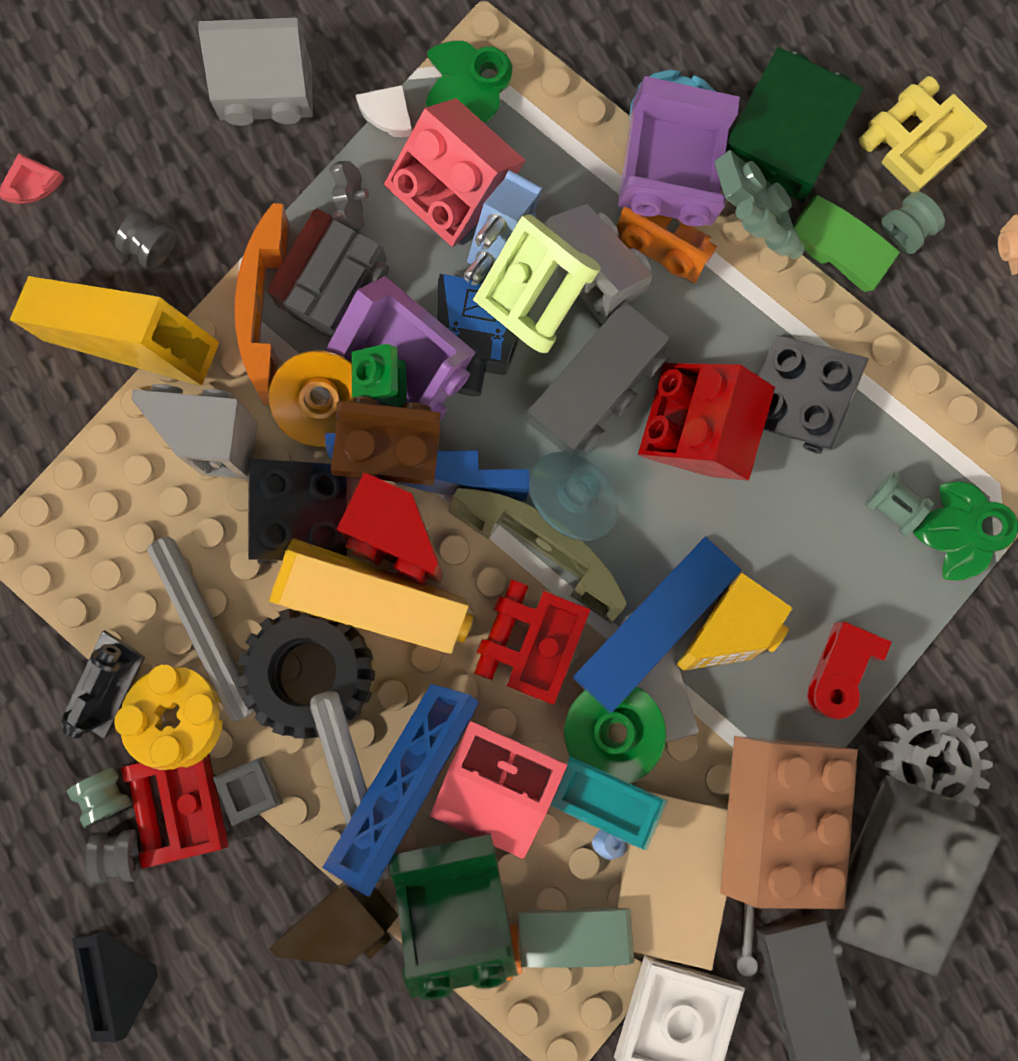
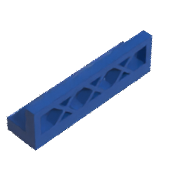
[322,684,479,896]

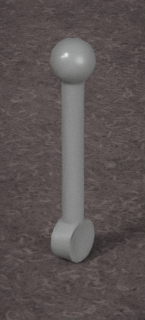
[736,904,758,977]

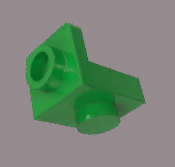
[352,343,407,408]

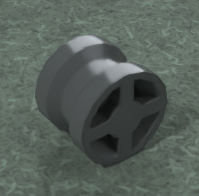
[115,209,177,271]
[86,829,141,885]

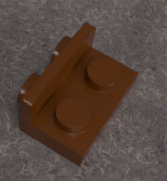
[331,397,441,486]

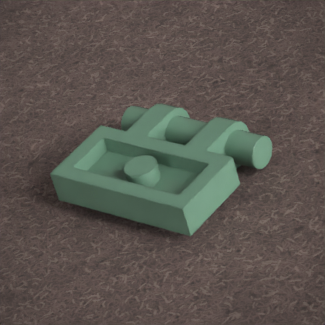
[714,150,805,259]

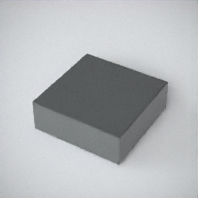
[213,756,283,826]

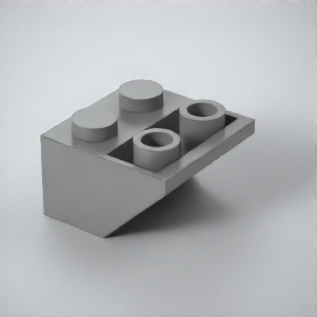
[132,384,258,480]

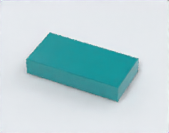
[550,757,668,850]

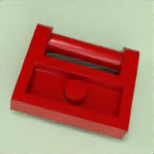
[120,754,229,869]

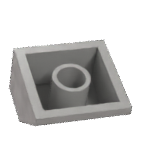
[198,18,313,126]
[543,204,653,325]

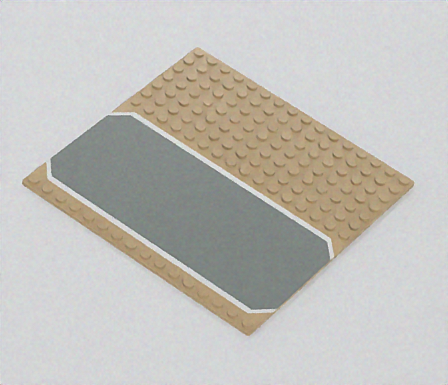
[0,1,1018,1061]

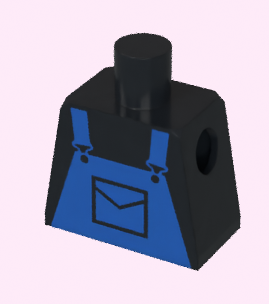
[437,274,531,396]

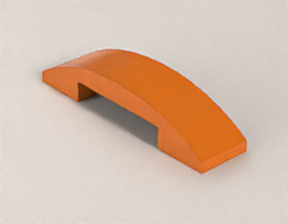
[234,203,289,406]

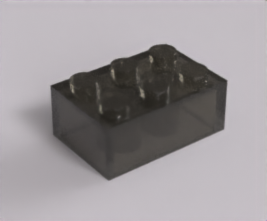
[829,775,1001,976]

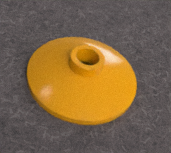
[269,350,352,447]

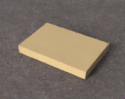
[615,791,728,970]

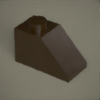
[269,882,399,966]

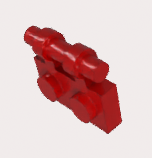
[474,579,591,705]

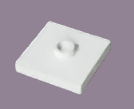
[614,955,745,1061]

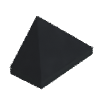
[72,933,158,1042]

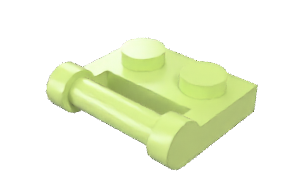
[473,214,601,353]

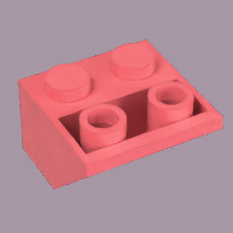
[384,98,526,247]
[430,721,567,859]

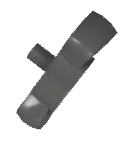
[330,161,369,232]

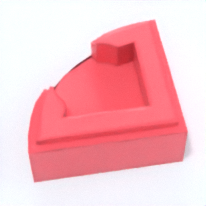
[0,153,64,203]

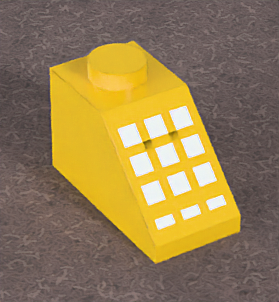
[676,573,793,671]

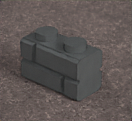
[283,220,389,338]

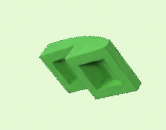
[793,195,900,292]

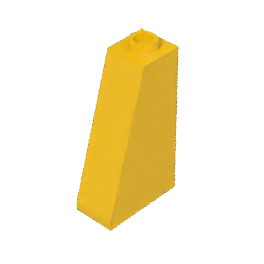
[10,276,219,386]
[269,538,473,654]

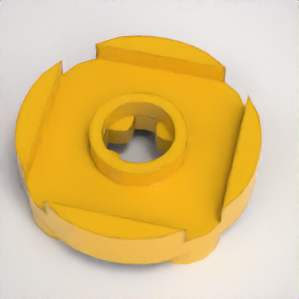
[114,665,223,770]

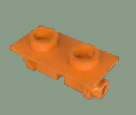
[616,206,718,284]

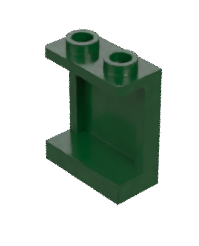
[726,46,864,203]
[388,834,518,1000]

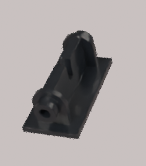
[61,630,145,739]

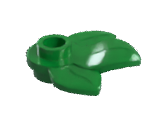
[426,40,513,123]
[913,482,1018,581]

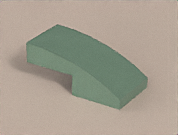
[518,907,634,968]

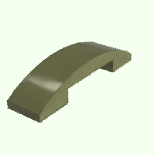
[448,488,627,623]

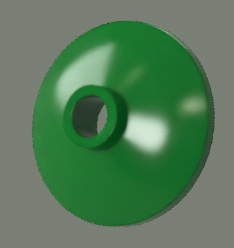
[564,686,667,783]

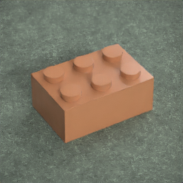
[720,736,858,909]

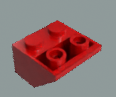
[637,363,775,481]
[337,472,444,585]

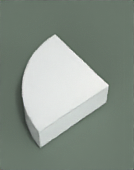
[356,85,412,137]

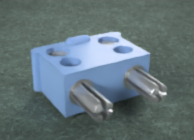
[464,170,543,285]

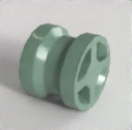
[882,191,945,254]
[66,768,132,828]

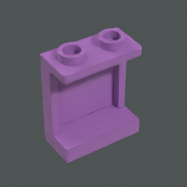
[618,76,740,226]
[325,276,476,420]

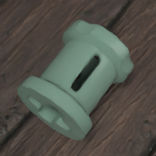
[865,471,934,537]

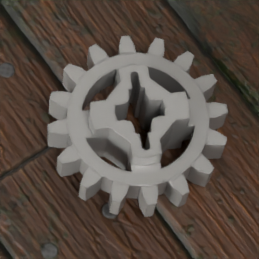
[875,709,993,822]

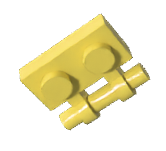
[859,76,987,193]

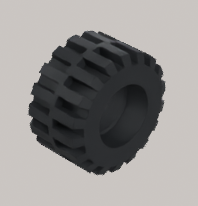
[237,609,375,739]

